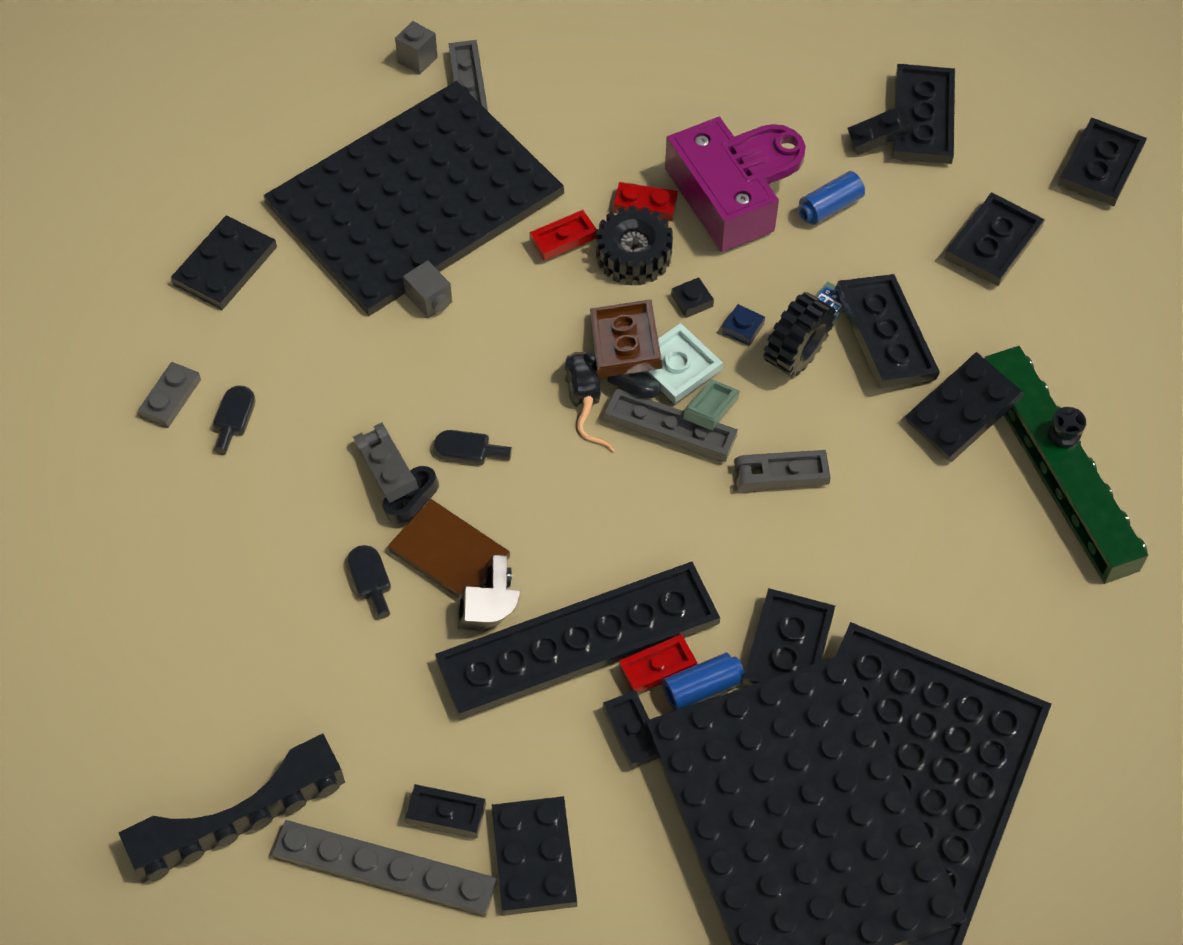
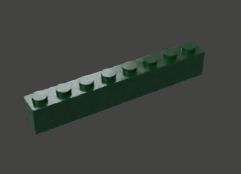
[984,346,1148,584]

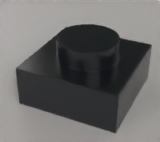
[671,277,714,318]

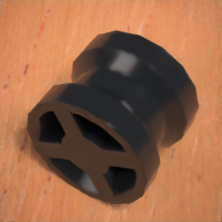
[1048,407,1086,449]

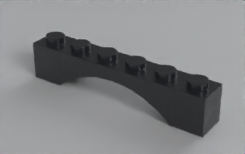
[118,733,345,883]

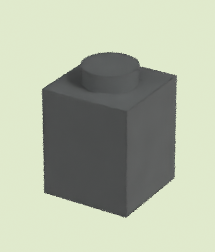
[395,21,438,74]
[403,261,452,318]

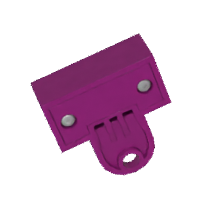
[665,116,806,253]

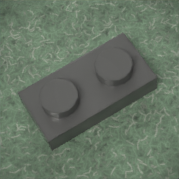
[138,362,201,428]

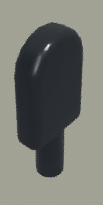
[593,362,661,399]
[213,385,256,455]
[434,430,512,465]
[347,545,391,619]

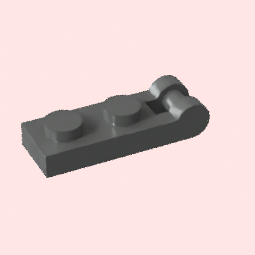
[353,422,419,503]
[734,450,831,493]

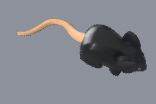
[565,352,614,452]

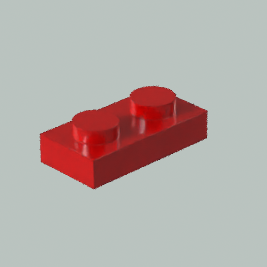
[613,182,678,221]
[529,210,597,261]
[619,634,698,694]

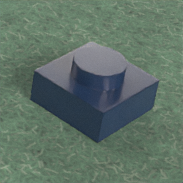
[722,304,765,346]

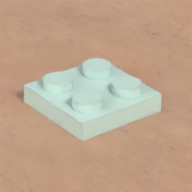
[642,323,723,404]

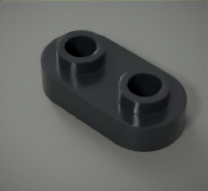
[382,466,439,523]

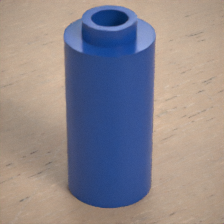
[798,171,865,225]
[662,652,744,711]

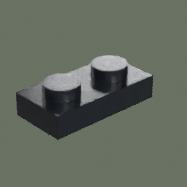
[847,105,913,155]
[603,690,659,769]
[405,784,486,838]

